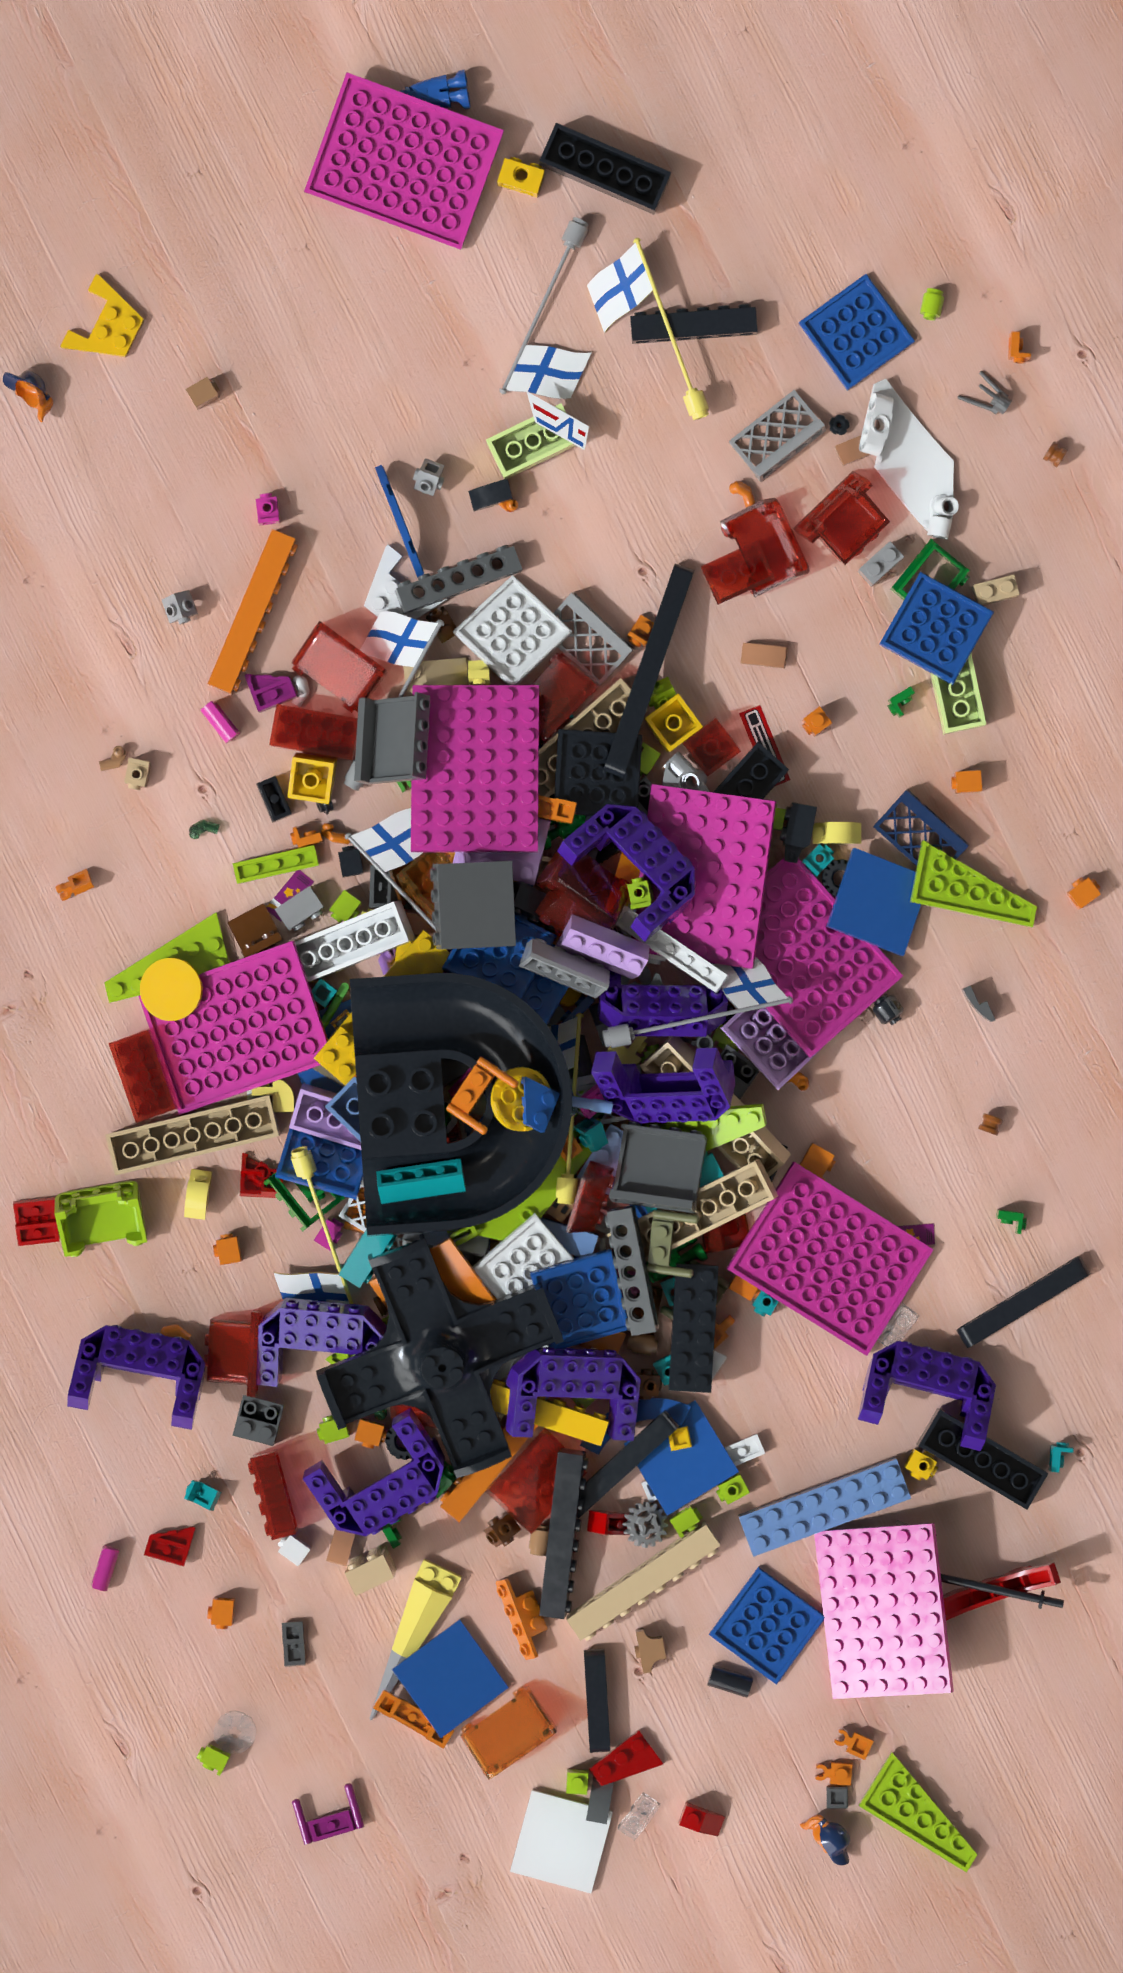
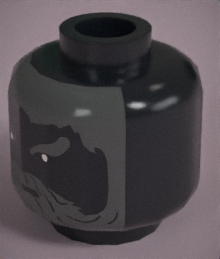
[872,993,904,1026]

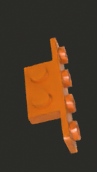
[496,1579,548,1660]

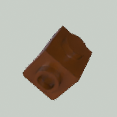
[426,606,457,644]

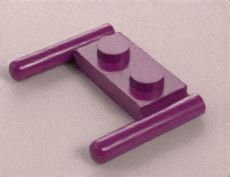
[292,1783,365,1845]

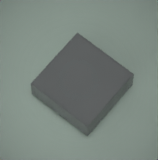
[826,1786,848,1808]

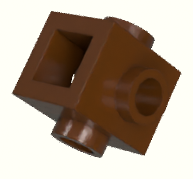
[635,1369,662,1400]
[484,1513,522,1547]

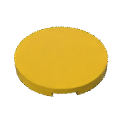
[140,958,203,1021]
[491,1067,550,1131]

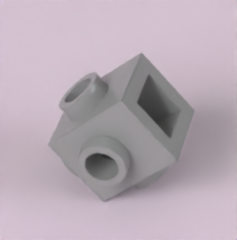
[413,458,445,496]
[162,590,198,625]

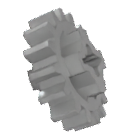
[622,1502,668,1548]

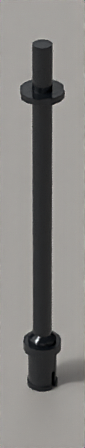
[940,1573,1064,1609]

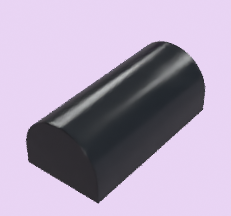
[256,776,292,823]
[707,1665,753,1698]

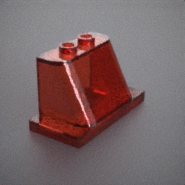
[793,471,890,565]
[204,1310,262,1397]

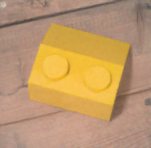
[644,693,703,752]
[287,752,337,804]

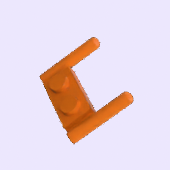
[446,1057,519,1135]

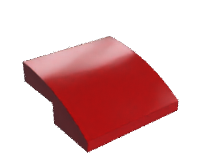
[13,1197,60,1246]

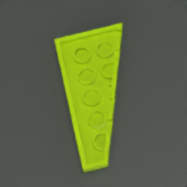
[910,840,1037,928]
[104,912,229,1003]
[642,1104,767,1151]
[859,1751,977,1873]

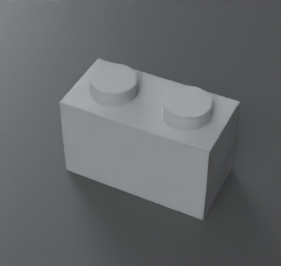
[857,541,904,587]
[275,886,325,931]

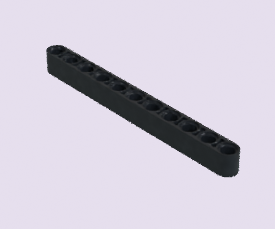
[603,563,695,777]

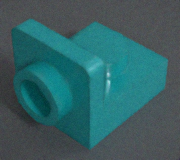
[1048,1442,1074,1473]

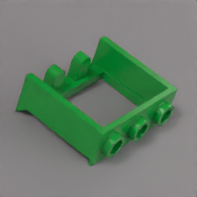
[890,538,970,600]
[263,1173,345,1232]

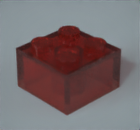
[682,716,741,777]

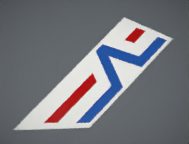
[527,392,589,450]

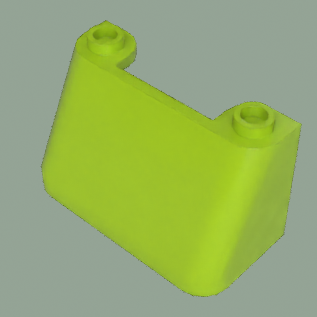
[54,1181,147,1257]

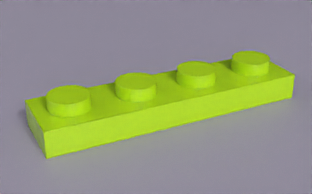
[232,845,319,884]

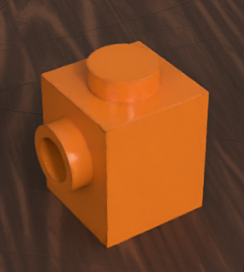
[802,706,832,737]
[951,770,982,794]
[1067,877,1101,910]
[213,1233,242,1265]
[354,1418,387,1449]
[207,1597,235,1629]

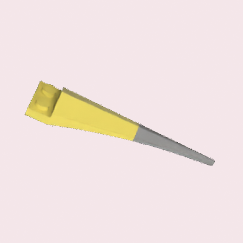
[370,1558,462,1721]

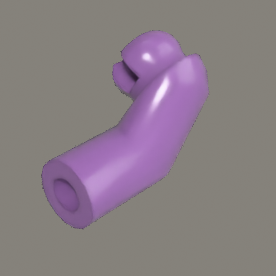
[378,948,396,975]

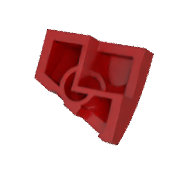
[240,1153,283,1198]

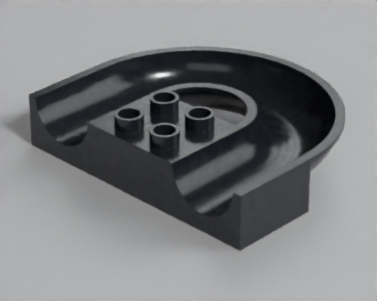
[349,973,572,1237]

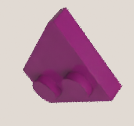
[244,674,298,713]

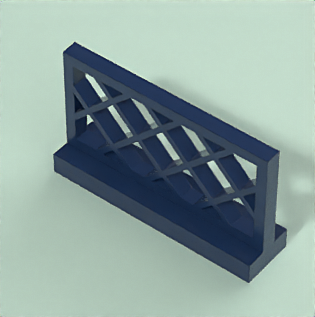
[873,789,969,866]

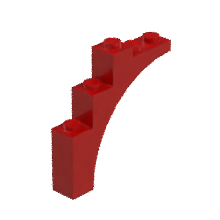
[943,1563,1061,1621]

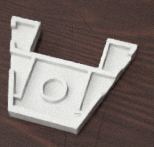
[364,544,450,620]

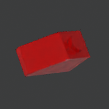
[587,1510,635,1535]
[678,1802,725,1836]

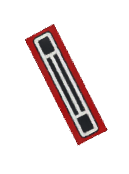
[739,705,791,786]

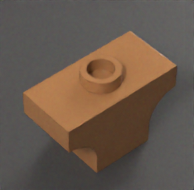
[634,1628,666,1674]

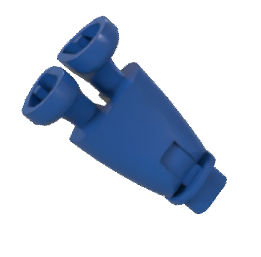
[399,69,471,109]

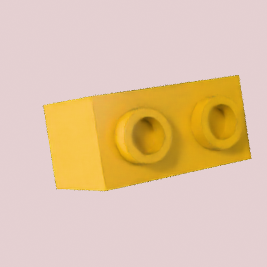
[497,157,545,198]

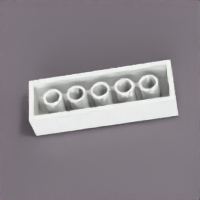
[295,900,416,983]

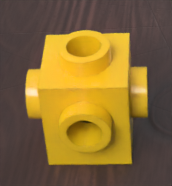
[904,1448,938,1481]

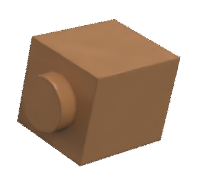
[186,377,220,410]

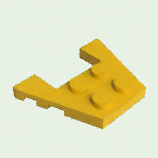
[60,274,144,357]

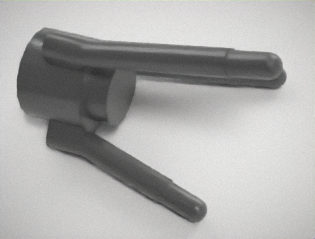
[957,371,1012,415]
[680,1032,713,1048]

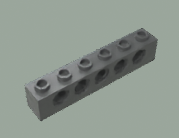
[395,545,523,615]
[605,1205,660,1336]

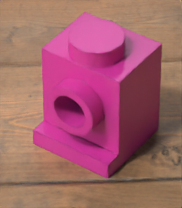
[256,493,280,526]
[313,1218,344,1251]

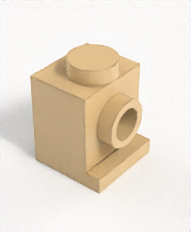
[124,758,151,790]

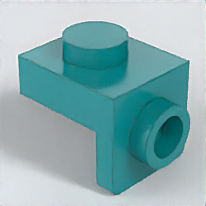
[184,1480,222,1511]

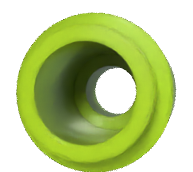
[920,288,944,321]

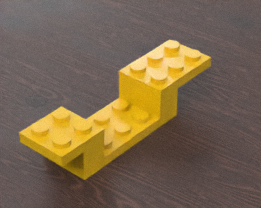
[313,930,450,1085]

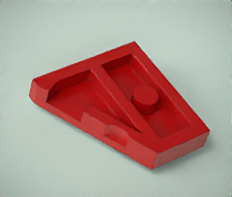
[144,1527,196,1567]

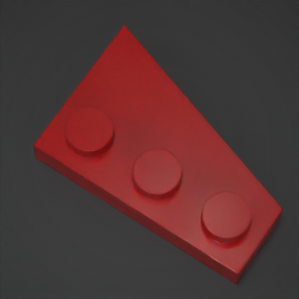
[589,1730,664,1786]

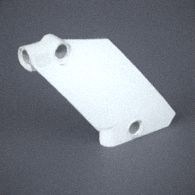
[859,379,959,539]

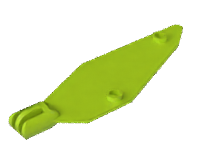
[447,1119,604,1246]

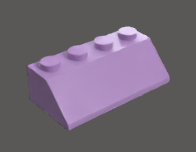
[555,914,650,979]
[289,1083,361,1150]

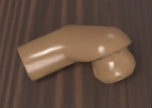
[99,746,126,771]

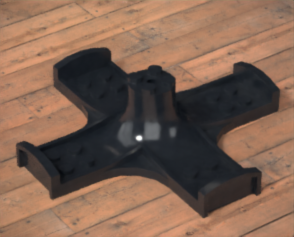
[316,1233,564,1478]

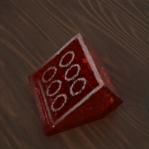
[485,1428,587,1534]

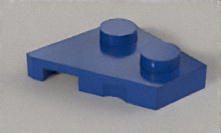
[521,1077,560,1133]

